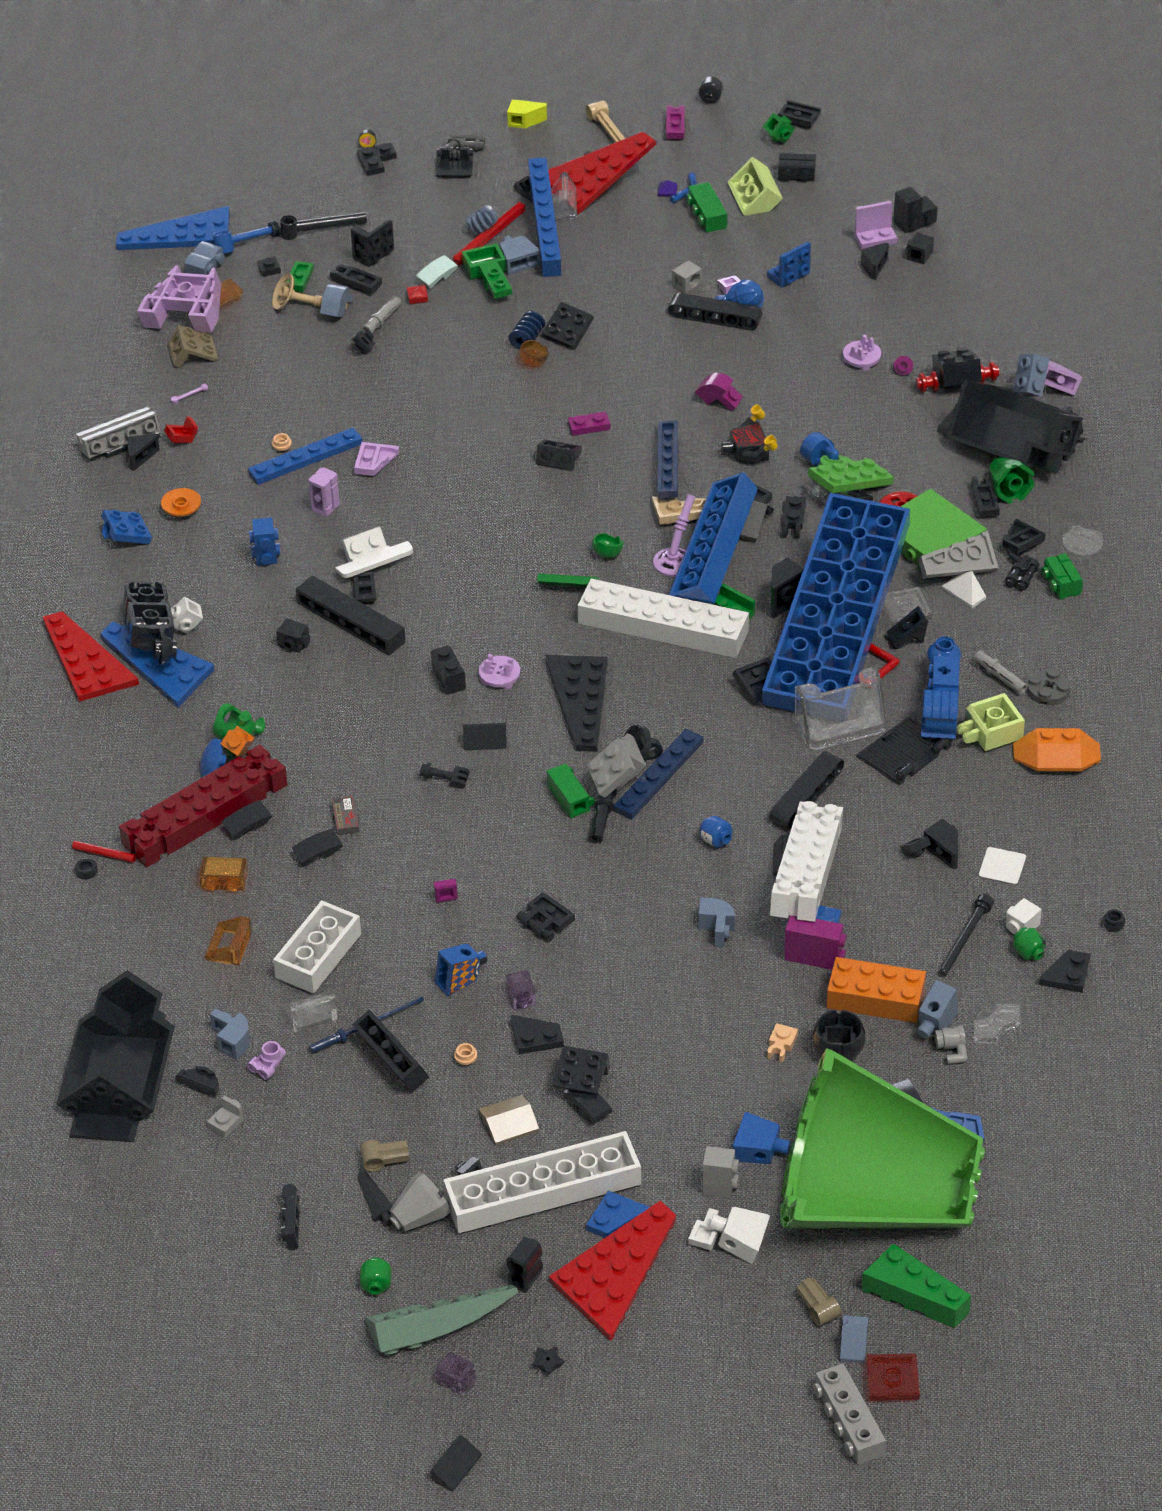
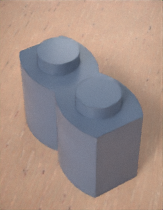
[184,241,225,275]

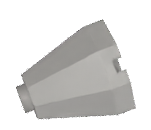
[389,1172,451,1231]

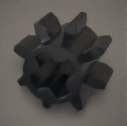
[352,330,375,353]

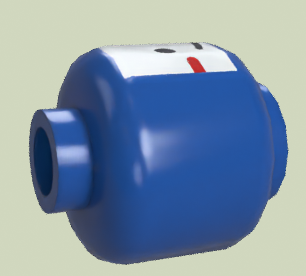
[700,815,733,848]

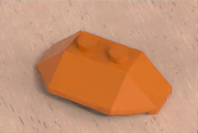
[1013,728,1101,771]

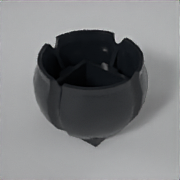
[813,1009,865,1062]

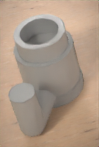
[934,1025,968,1064]

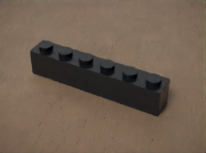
[296,575,406,656]

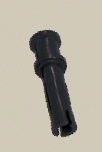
[589,789,617,844]

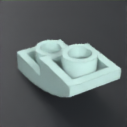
[416,255,458,289]

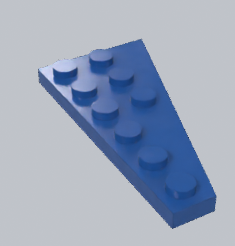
[100,621,214,708]

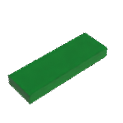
[537,573,600,587]

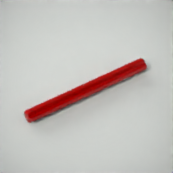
[452,202,525,265]

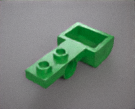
[462,243,512,299]

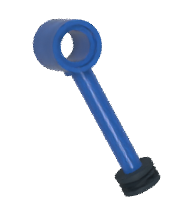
[213,221,281,253]

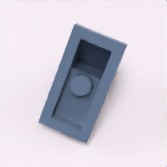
[840,1315,868,1363]

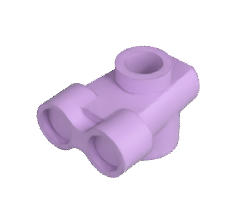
[247,1041,286,1080]

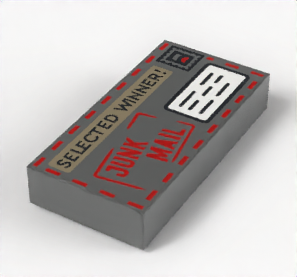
[332,796,359,835]

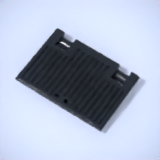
[856,716,952,785]

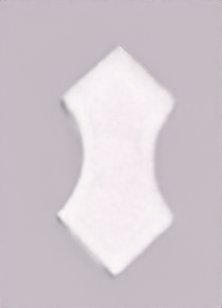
[973,1003,1020,1044]

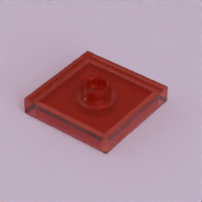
[866,1353,920,1401]

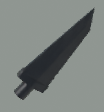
[358,1165,393,1226]

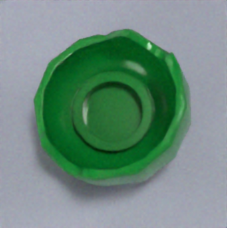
[592,533,624,559]

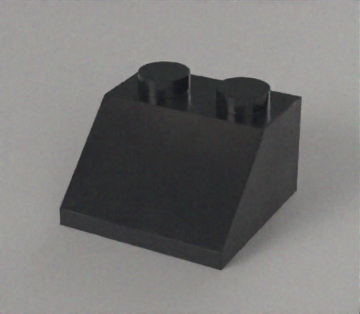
[771,557,804,619]

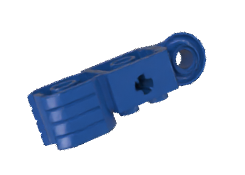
[921,636,962,740]

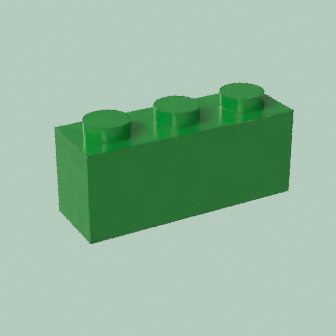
[686,182,727,233]

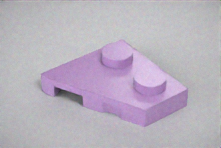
[354,442,399,476]

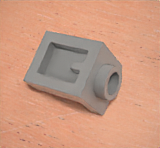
[207,1095,244,1138]

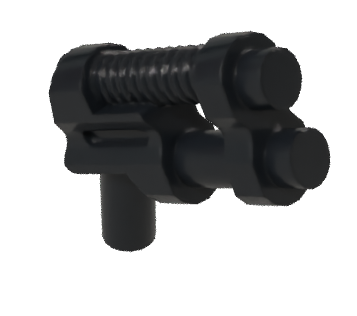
[1005,552,1040,591]

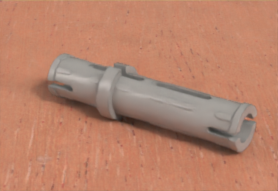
[361,296,401,333]
[973,650,1028,695]

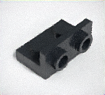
[536,439,582,470]

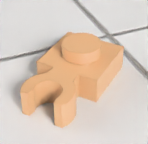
[767,1023,798,1062]

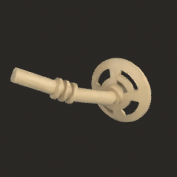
[272,273,348,310]

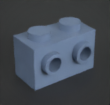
[1013,354,1050,397]

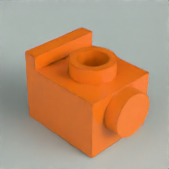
[221,726,255,756]

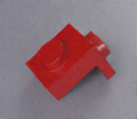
[164,416,198,444]

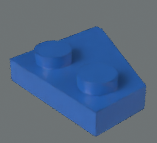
[586,1191,649,1238]

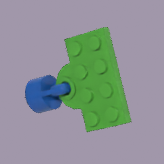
[800,432,894,493]

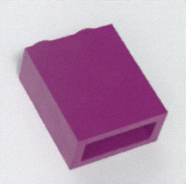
[784,915,847,970]

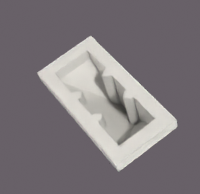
[942,571,986,609]

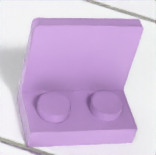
[855,201,897,249]

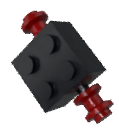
[916,347,999,393]

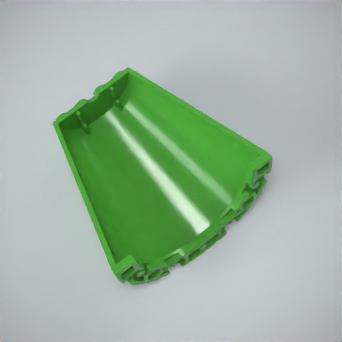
[780,1049,985,1229]

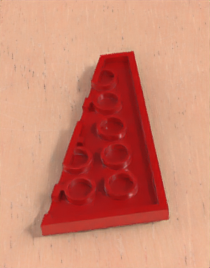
[43,611,139,702]

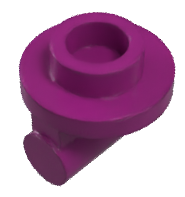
[893,356,913,375]

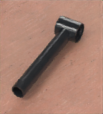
[280,212,367,240]

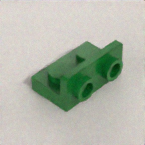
[712,583,755,620]

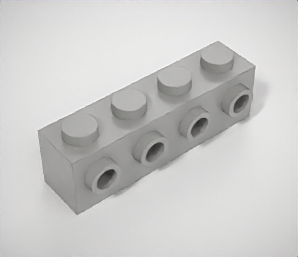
[813,1363,886,1465]

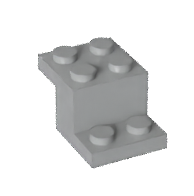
[587,733,646,797]

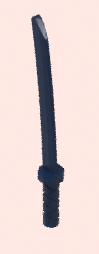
[309,996,424,1053]

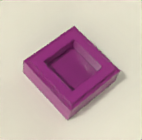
[433,878,458,903]

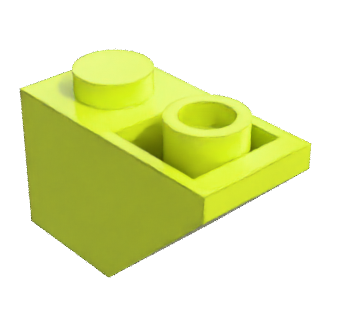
[507,99,547,128]

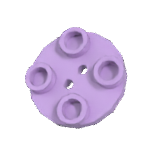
[843,334,881,371]
[479,654,520,689]

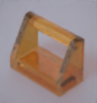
[205,916,252,966]

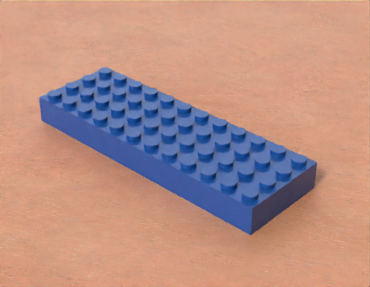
[762,493,910,722]

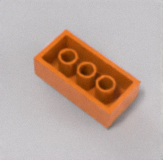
[827,957,926,1023]

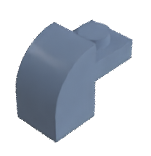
[320,284,353,317]
[699,897,735,947]
[210,1008,250,1060]

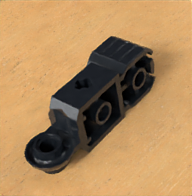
[122,581,177,666]

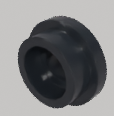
[1103,909,1126,930]

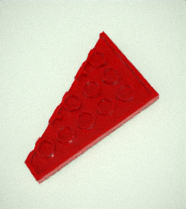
[548,132,657,215]

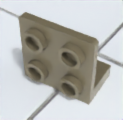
[168,325,218,368]

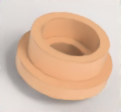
[272,433,292,451]
[454,1043,477,1065]

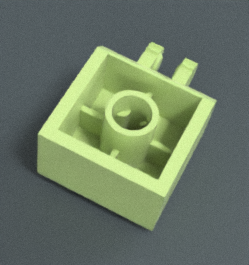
[956,693,1025,751]

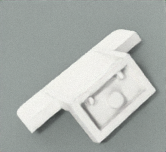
[335,527,413,578]

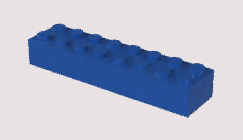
[669,472,758,604]

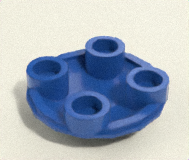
[200,738,226,777]

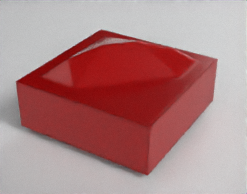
[407,285,428,304]

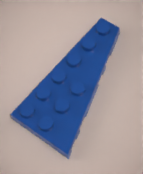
[116,206,230,250]

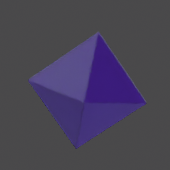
[658,180,678,197]

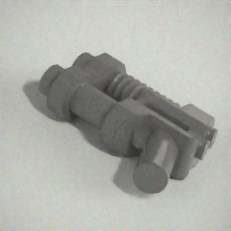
[445,132,486,152]

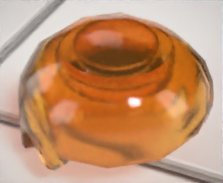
[519,340,549,367]

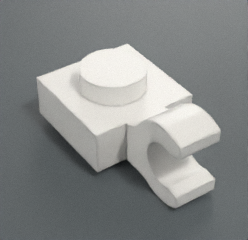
[688,1208,720,1250]

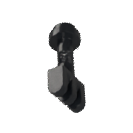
[420,762,470,789]

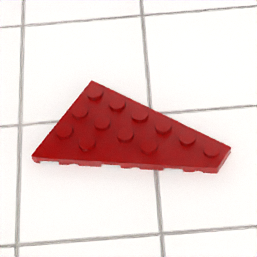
[549,1200,676,1341]

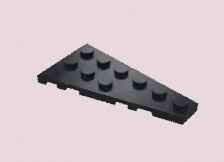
[545,654,608,752]

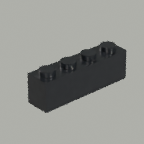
[352,1009,430,1092]

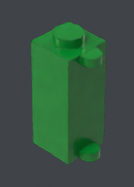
[547,763,595,819]

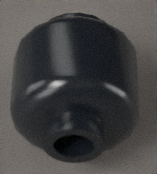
[699,76,723,103]

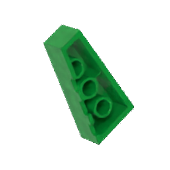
[862,1244,971,1328]

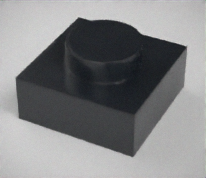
[257,256,281,277]
[900,836,931,856]

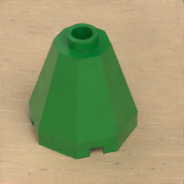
[989,457,1034,504]

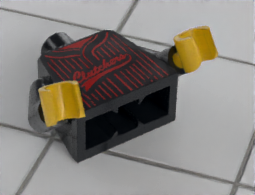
[720,404,778,463]

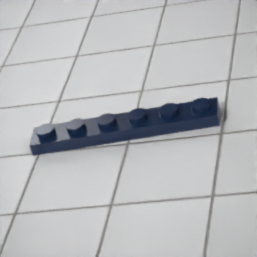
[657,420,678,499]
[614,728,703,820]

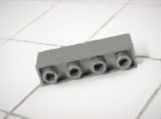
[76,407,160,458]

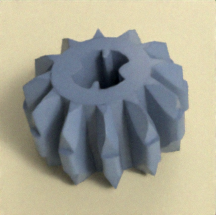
[465,206,498,234]

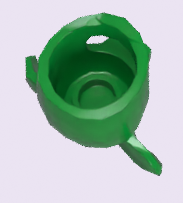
[212,703,265,759]

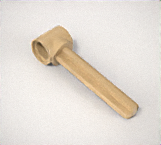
[586,100,625,143]

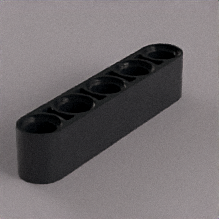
[668,293,763,331]
[769,751,844,829]

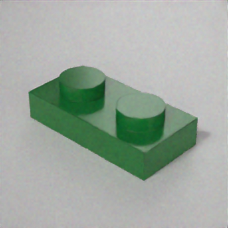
[286,261,314,292]

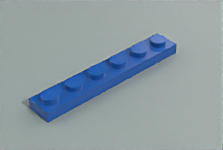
[248,428,363,485]

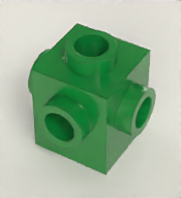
[763,112,795,143]

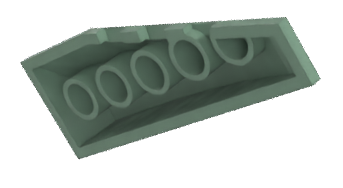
[365,1285,518,1355]

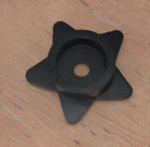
[532,1347,564,1374]

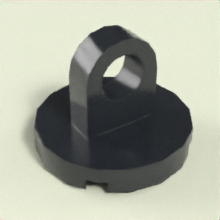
[623,724,663,762]

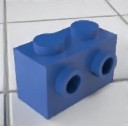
[249,517,280,566]

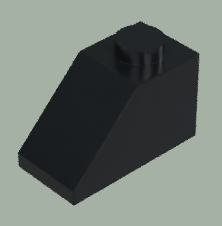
[923,818,958,870]

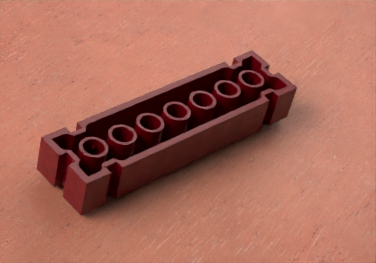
[119,744,288,868]

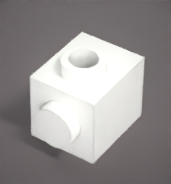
[1006,898,1042,934]

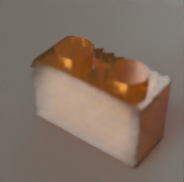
[199,857,248,891]

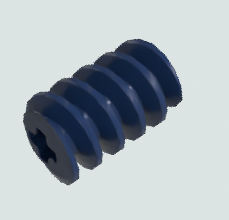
[508,310,546,349]

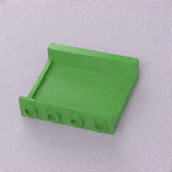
[901,489,987,567]

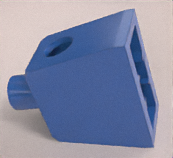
[733,1112,791,1164]

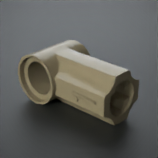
[360,1140,409,1172]
[797,1277,841,1326]

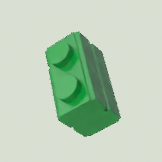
[1041,553,1083,599]

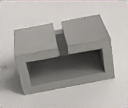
[703,1146,739,1198]

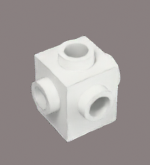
[171,597,203,634]

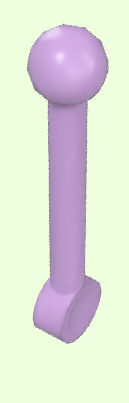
[171,384,208,404]

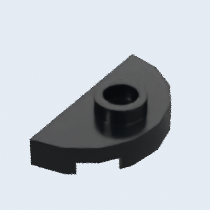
[175,1066,219,1096]

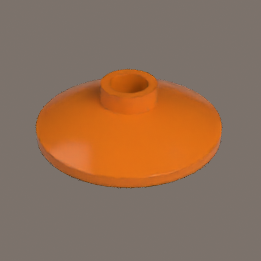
[161,488,201,516]

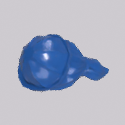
[714,279,764,308]

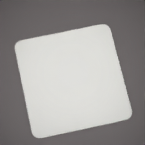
[979,847,1026,884]

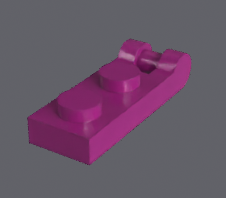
[666,105,685,140]

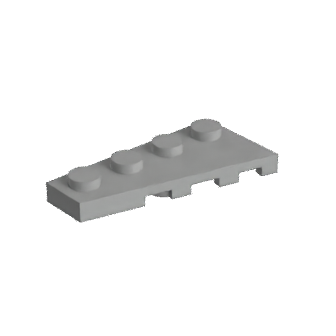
[918,531,999,578]

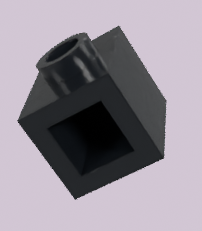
[907,232,934,265]
[276,618,311,653]

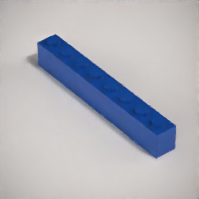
[528,157,561,277]

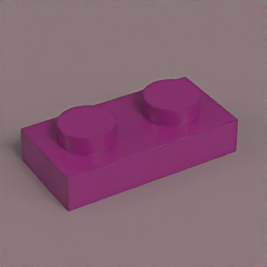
[568,411,611,436]

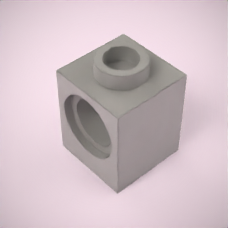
[672,261,702,294]

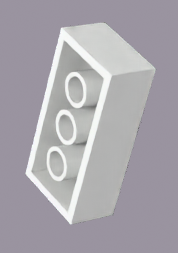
[273,900,361,994]

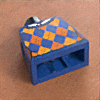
[434,944,487,997]

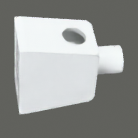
[709,1207,770,1264]

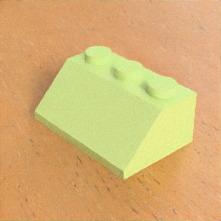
[728,157,783,216]

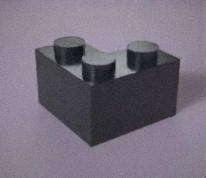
[894,186,938,233]

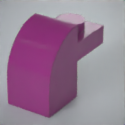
[694,373,743,411]

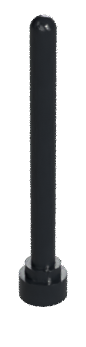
[939,893,994,976]

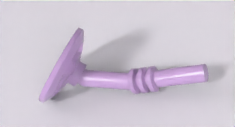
[653,494,695,577]

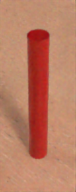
[72,841,136,863]

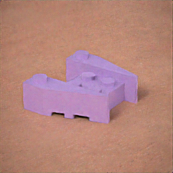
[137,265,221,333]

